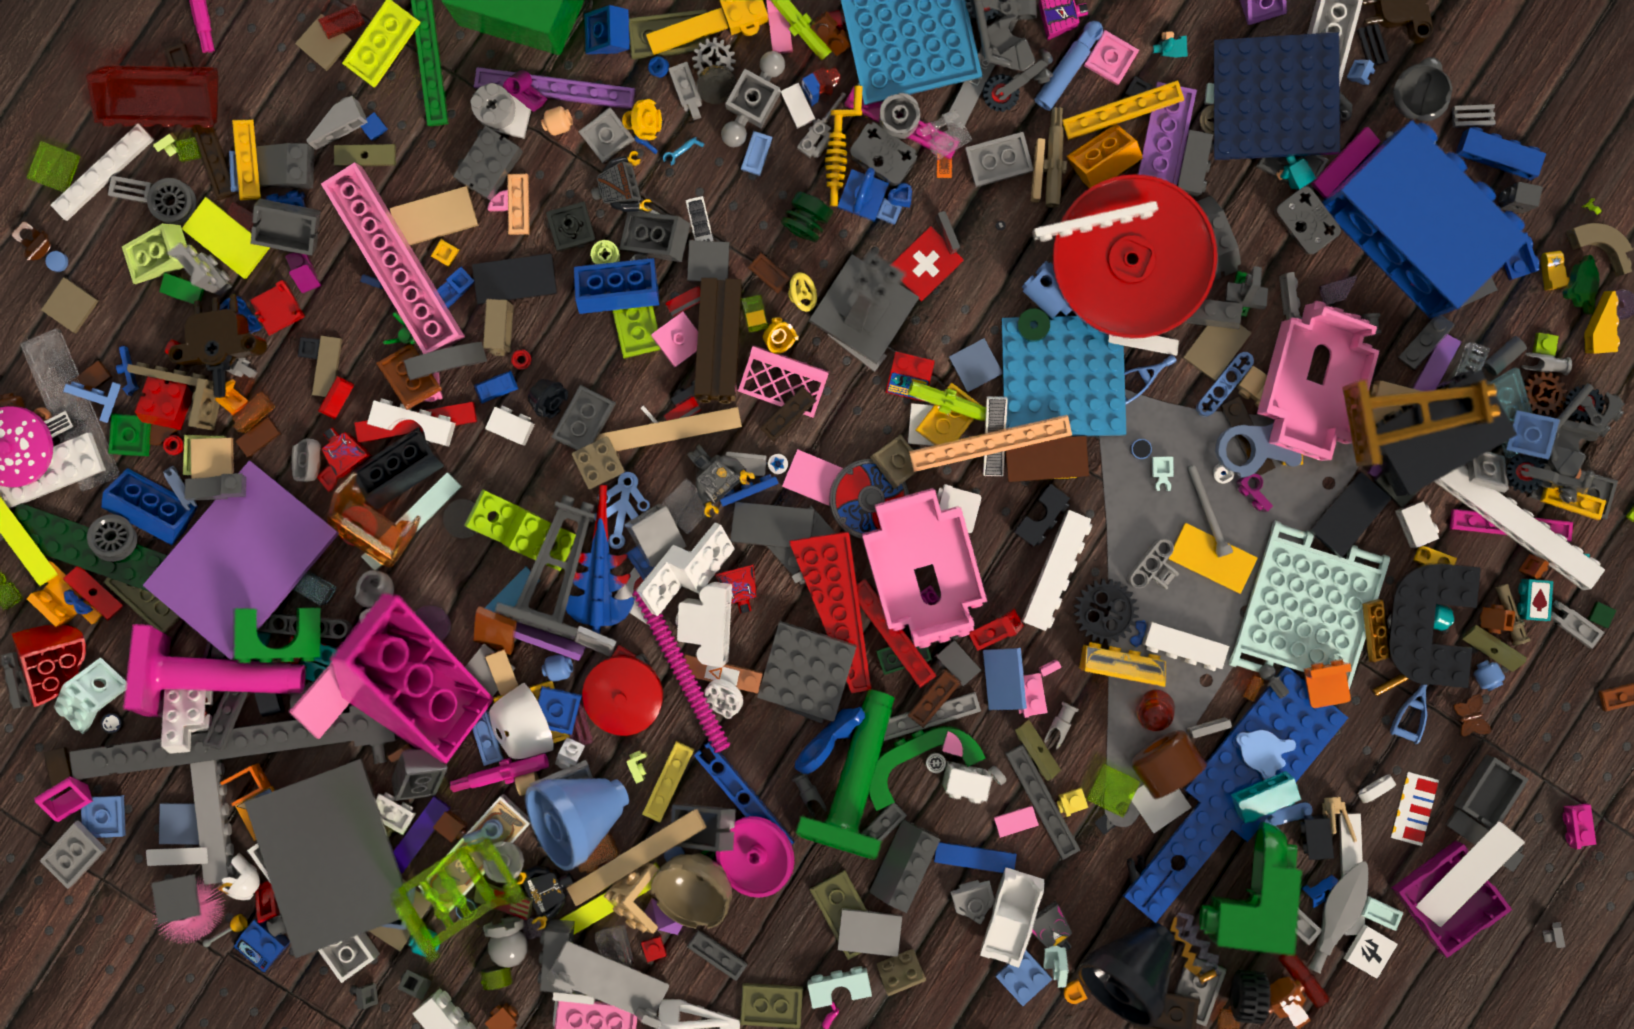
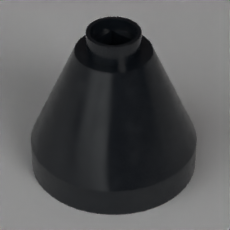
[1078,922,1175,1028]

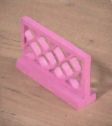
[738,345,829,418]

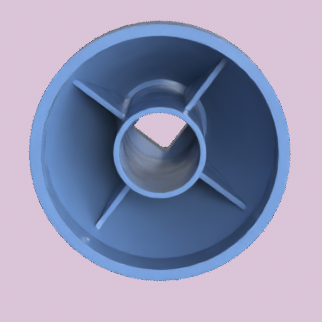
[525,778,629,870]

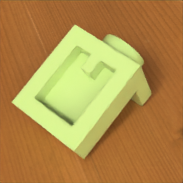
[626,750,647,784]

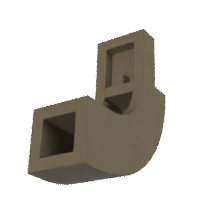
[1566,223,1633,277]

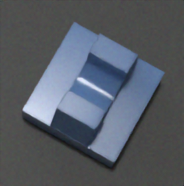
[1347,60,1375,85]

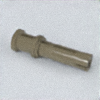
[1495,584,1531,646]

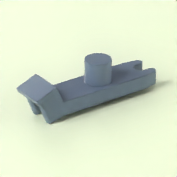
[163,465,197,510]

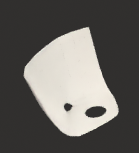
[489,683,553,759]

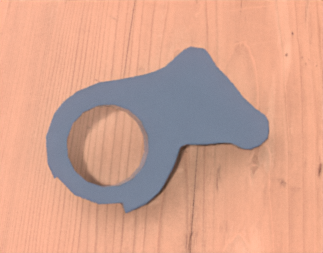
[1215,422,1302,478]

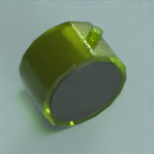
[480,965,513,990]

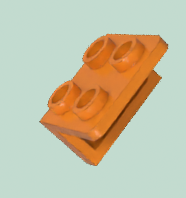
[1304,659,1352,708]

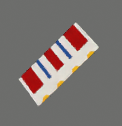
[1391,772,1439,846]

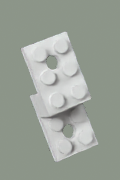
[636,523,735,616]

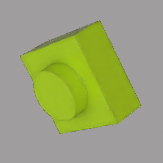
[1532,333,1559,356]

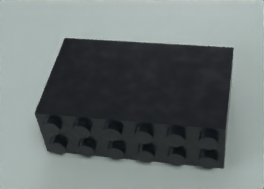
[1374,369,1518,496]

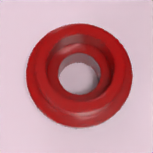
[511,349,532,370]
[163,435,184,455]

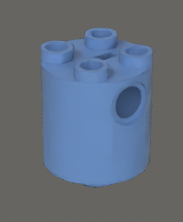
[1022,261,1071,319]

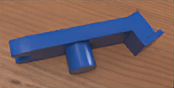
[116,346,139,396]

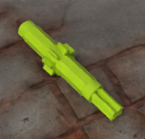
[770,0,832,61]
[908,381,986,421]

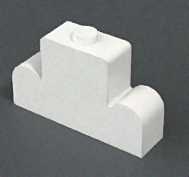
[676,582,732,667]

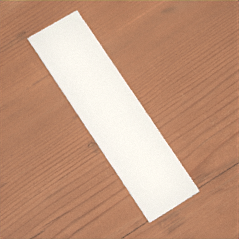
[1416,821,1525,927]

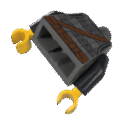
[591,151,652,213]

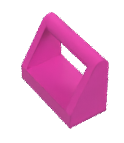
[34,777,93,822]

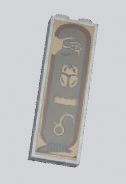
[418,794,531,913]

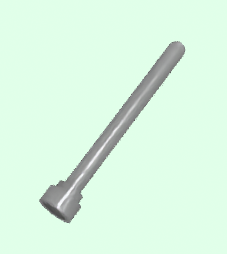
[1188,465,1233,558]

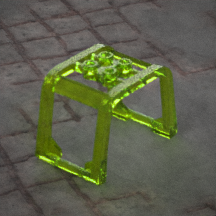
[390,837,525,963]

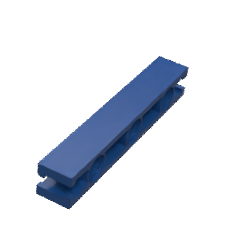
[694,741,794,845]

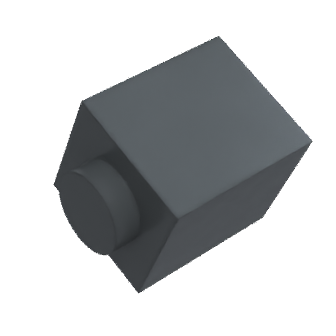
[397,970,432,1000]

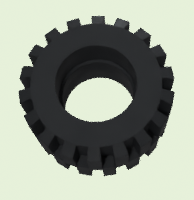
[1230,970,1270,1024]

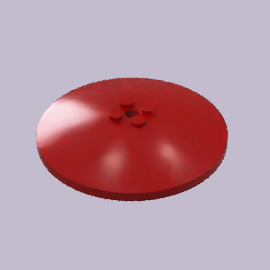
[1052,174,1217,339]

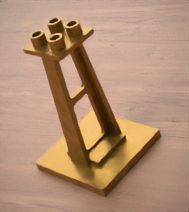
[1342,380,1500,466]

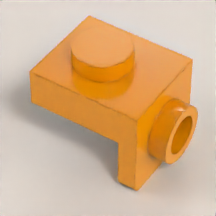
[215,379,248,415]

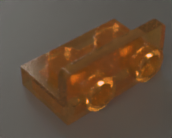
[232,392,275,433]

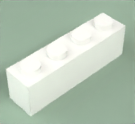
[1142,621,1229,671]

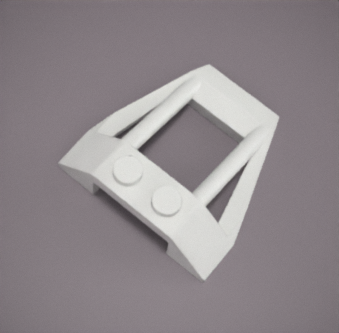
[658,999,740,1029]

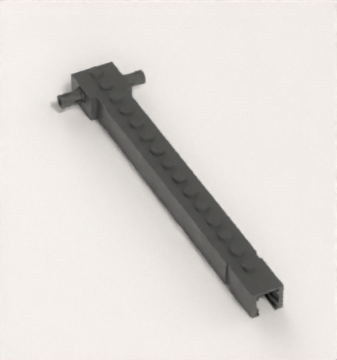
[69,705,400,779]

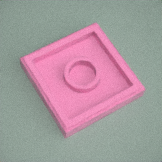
[1084,30,1139,86]

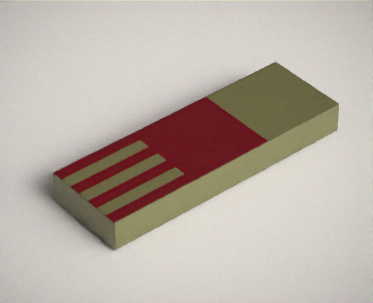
[474,881,533,920]

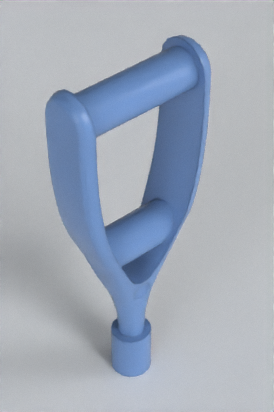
[1124,354,1177,405]
[1390,684,1427,744]

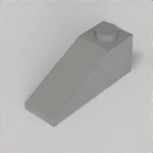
[307,96,368,150]

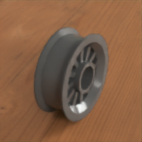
[147,178,197,225]
[87,514,137,562]

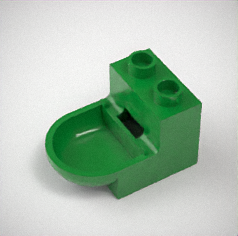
[1199,822,1302,955]

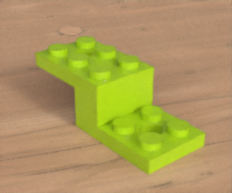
[464,489,576,571]

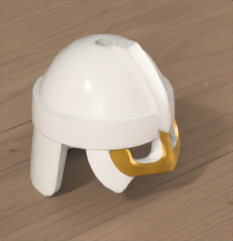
[217,853,260,900]

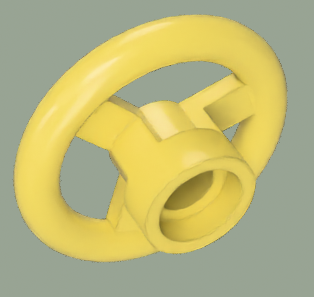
[788,272,817,312]

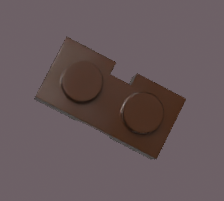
[810,11,851,56]

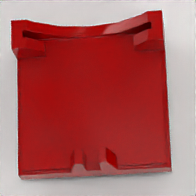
[250,280,305,336]

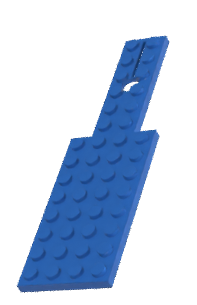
[1123,666,1348,923]

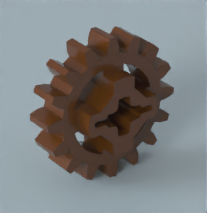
[1520,372,1567,416]

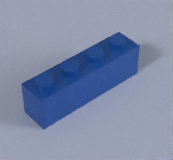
[1456,127,1546,180]

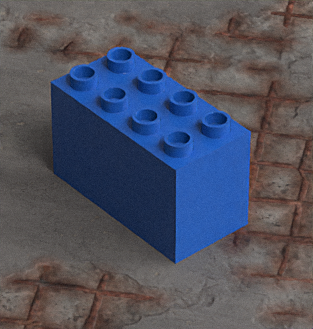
[1322,121,1529,319]

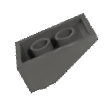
[256,143,314,189]
[619,211,690,262]

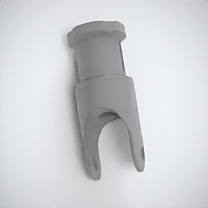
[1521,352,1572,375]
[1044,702,1079,749]

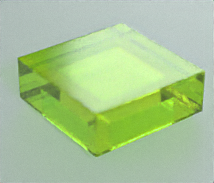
[175,137,201,162]

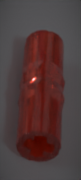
[1279,953,1330,1008]

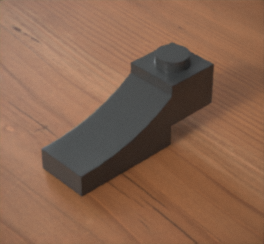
[185,473,247,500]

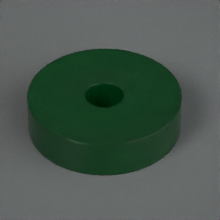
[1017,308,1050,342]

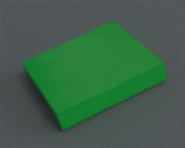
[108,414,152,457]

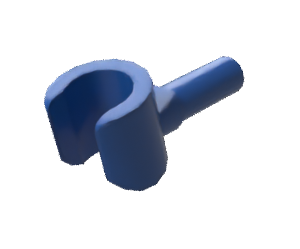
[635,135,658,155]

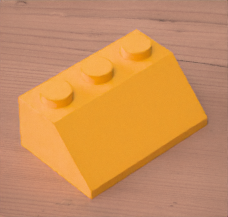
[1066,124,1143,188]

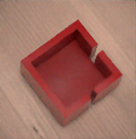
[135,376,193,430]

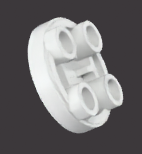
[704,679,743,719]

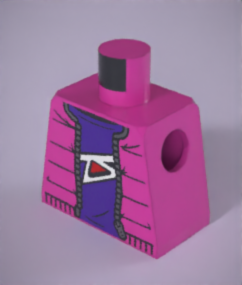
[1038,0,1088,40]

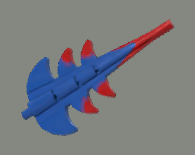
[566,485,634,634]

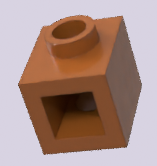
[1480,604,1515,634]
[485,1002,519,1029]

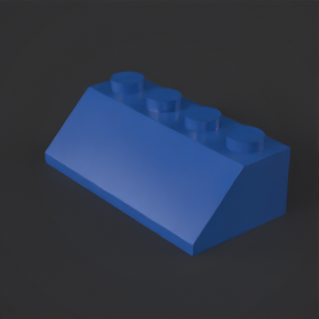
[574,258,659,314]
[101,468,198,545]

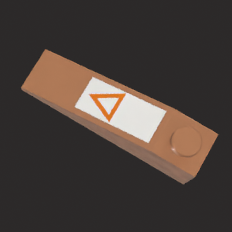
[684,654,763,693]

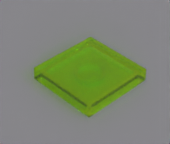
[27,141,81,193]
[1086,763,1141,818]

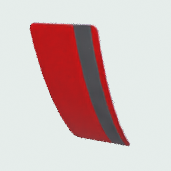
[666,286,701,317]
[664,397,701,421]

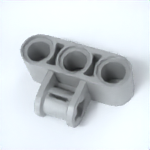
[1127,539,1179,590]

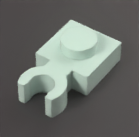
[1152,457,1174,491]

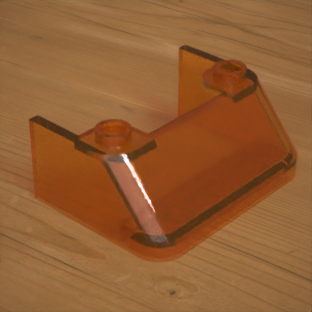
[326,472,421,567]

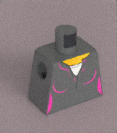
[1032,901,1072,952]

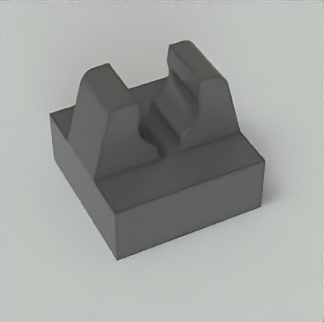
[353,983,378,1009]

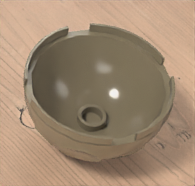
[651,853,732,929]

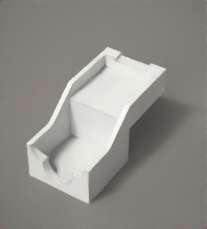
[980,867,1044,968]

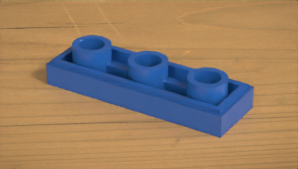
[720,474,779,507]

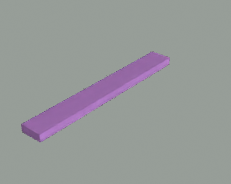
[474,67,635,110]
[1367,334,1461,477]

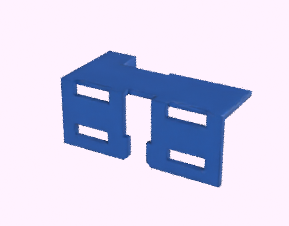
[1302,875,1338,908]

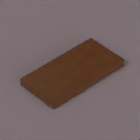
[1006,436,1089,482]

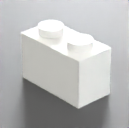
[485,406,535,446]
[1395,501,1439,548]

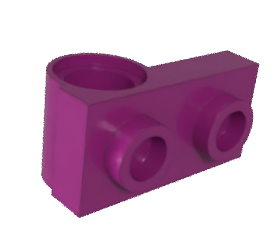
[502,70,547,112]
[1236,474,1273,512]

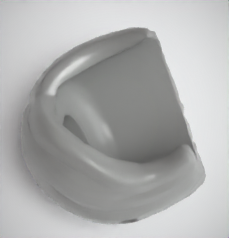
[354,570,394,608]

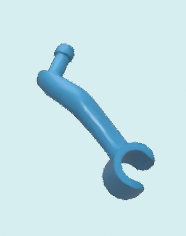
[663,137,704,165]

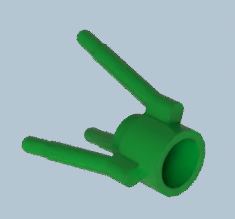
[383,312,416,344]

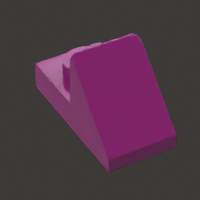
[285,252,321,293]

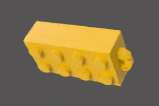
[719,0,769,36]

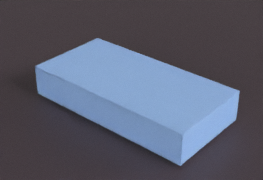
[741,131,773,176]

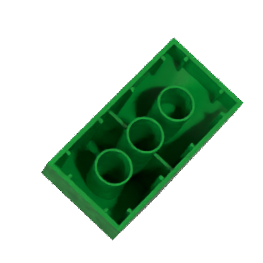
[441,0,585,55]

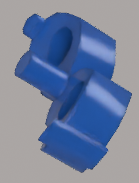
[64,589,93,615]

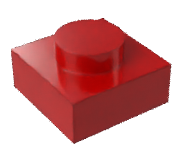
[641,935,667,962]

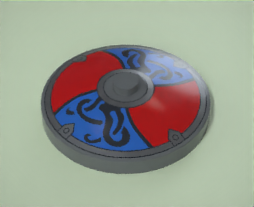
[829,459,909,539]

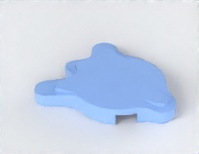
[1236,730,1296,781]

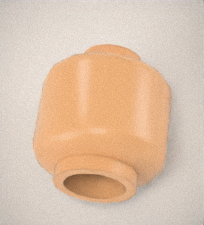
[541,106,573,136]

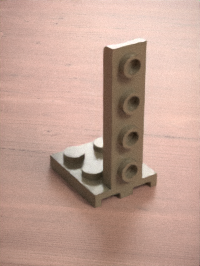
[127,362,220,431]

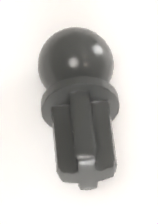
[1259,664,1289,699]

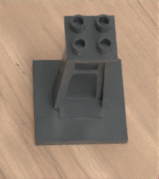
[809,251,919,365]
[495,495,595,640]

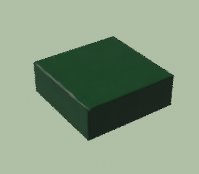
[1587,602,1617,628]

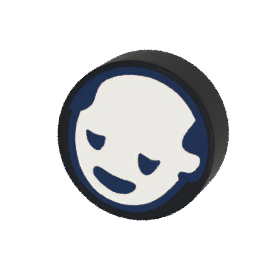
[101,713,124,734]

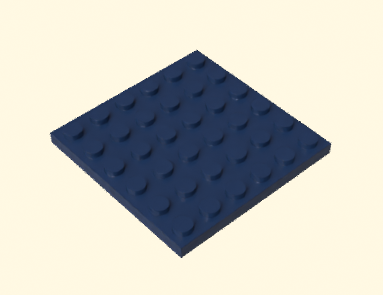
[1214,32,1340,160]

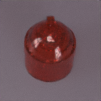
[1136,690,1175,731]

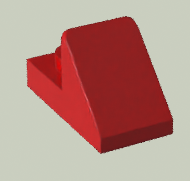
[255,881,280,923]

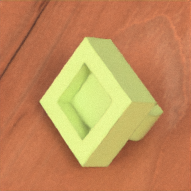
[153,132,178,156]

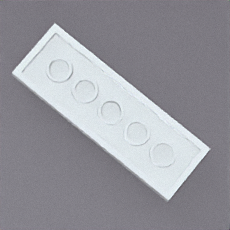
[0,433,106,509]

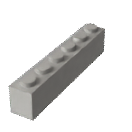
[190,759,237,885]

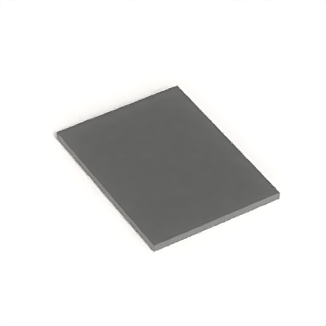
[244,759,414,959]

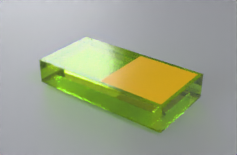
[742,294,769,332]

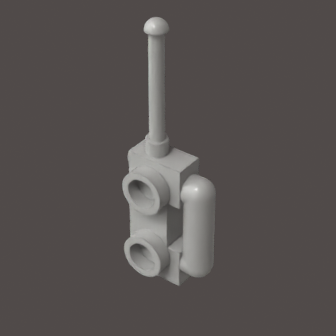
[797,93,846,158]

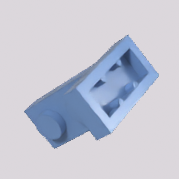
[63,381,121,423]

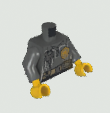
[694,454,755,517]

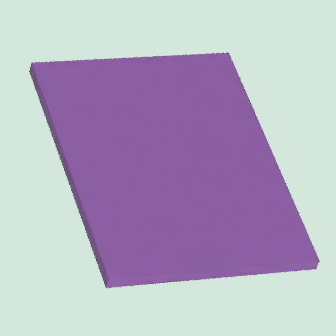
[143,461,339,660]

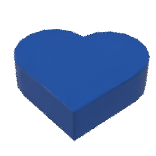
[888,183,912,208]

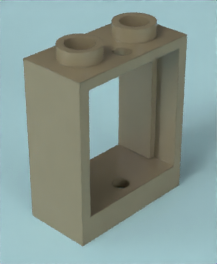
[483,299,514,356]

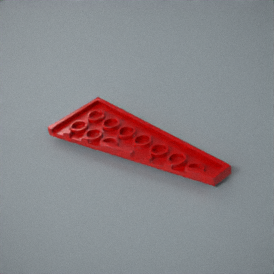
[789,531,871,693]

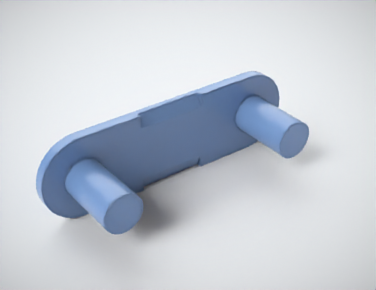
[1264,802,1313,826]

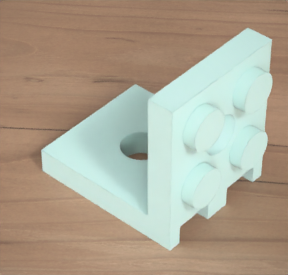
[54,657,127,734]

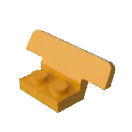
[27,561,102,627]

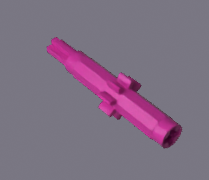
[189,0,215,53]
[450,753,549,793]

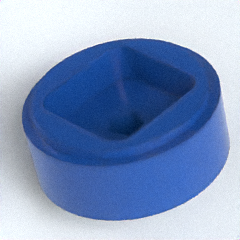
[648,56,669,78]

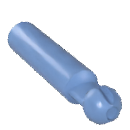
[1034,21,1103,111]

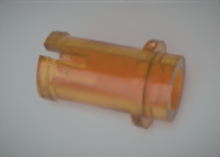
[1242,675,1265,702]

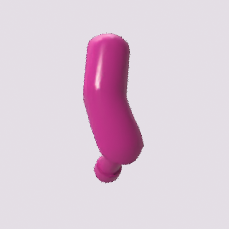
[822,1001,839,1029]

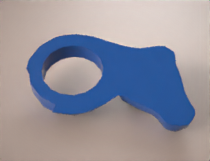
[795,707,865,774]

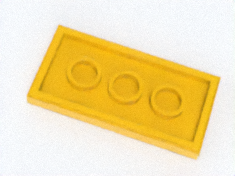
[1168,523,1258,594]

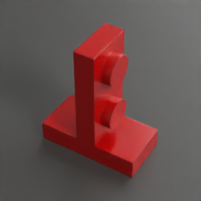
[969,609,1024,651]

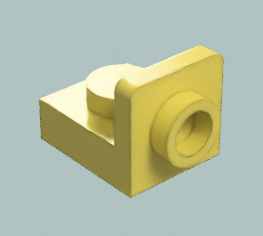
[1057,788,1088,817]

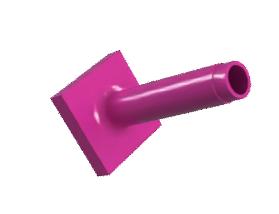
[124,625,306,717]

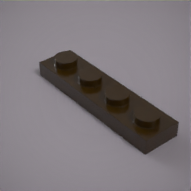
[1220,396,1276,476]

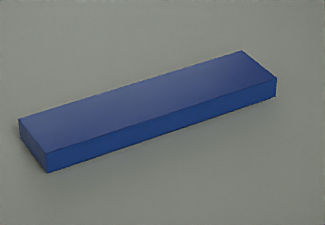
[934,842,1017,873]

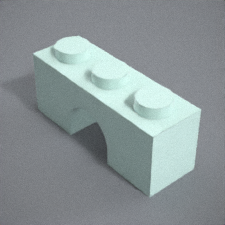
[808,966,872,1009]

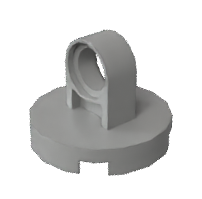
[483,841,524,883]

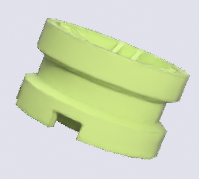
[591,240,620,265]

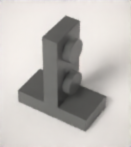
[1225,266,1268,310]

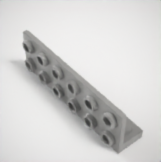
[547,941,669,1029]

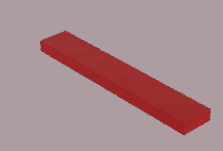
[354,402,477,443]
[857,579,936,688]

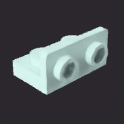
[1043,946,1068,988]

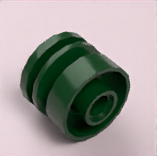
[781,191,833,243]

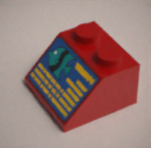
[885,352,935,402]

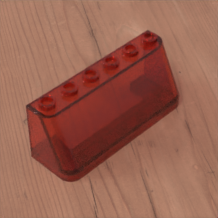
[86,66,219,128]

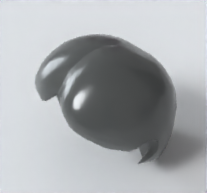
[1393,57,1452,121]

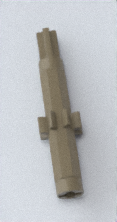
[1043,107,1067,208]

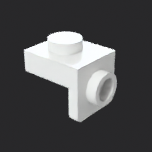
[555,738,585,769]

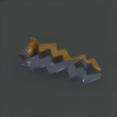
[1170,913,1220,984]

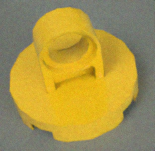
[622,99,662,140]

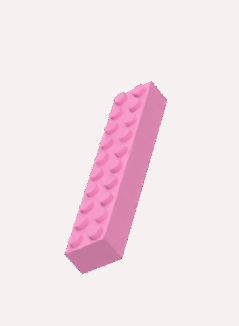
[321,162,465,354]

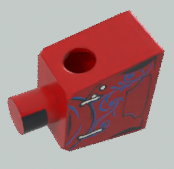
[322,428,372,478]
[716,564,757,614]

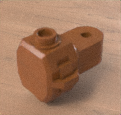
[1269,977,1311,1029]

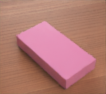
[994,805,1038,838]

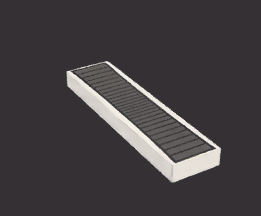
[983,397,1007,476]

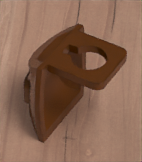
[12,221,51,260]

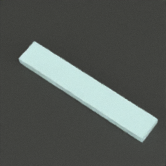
[361,472,462,570]

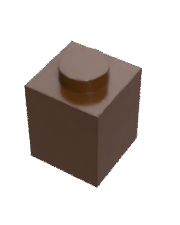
[433,810,468,843]

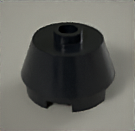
[528,379,568,419]

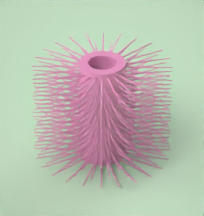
[152,878,226,943]

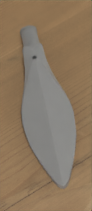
[1308,861,1368,974]

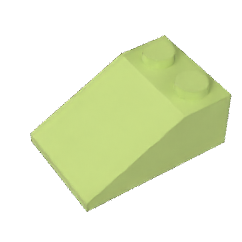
[122,224,187,284]

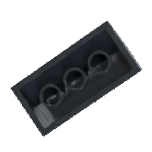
[351,427,444,510]

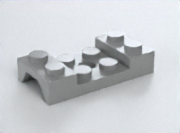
[167,242,233,296]

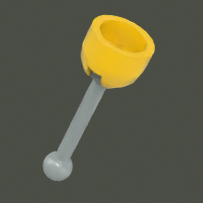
[202,914,248,947]

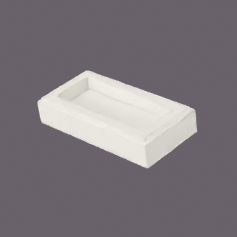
[780,83,815,129]

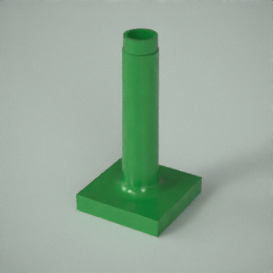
[796,690,895,860]

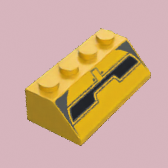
[1079,642,1166,687]

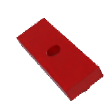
[63,566,123,621]

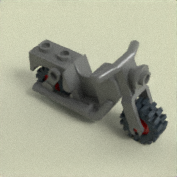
[965,0,1053,112]
[1506,383,1625,503]

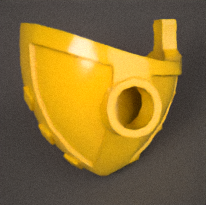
[763,317,798,354]

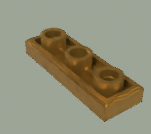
[1362,599,1390,663]

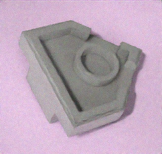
[950,880,995,924]

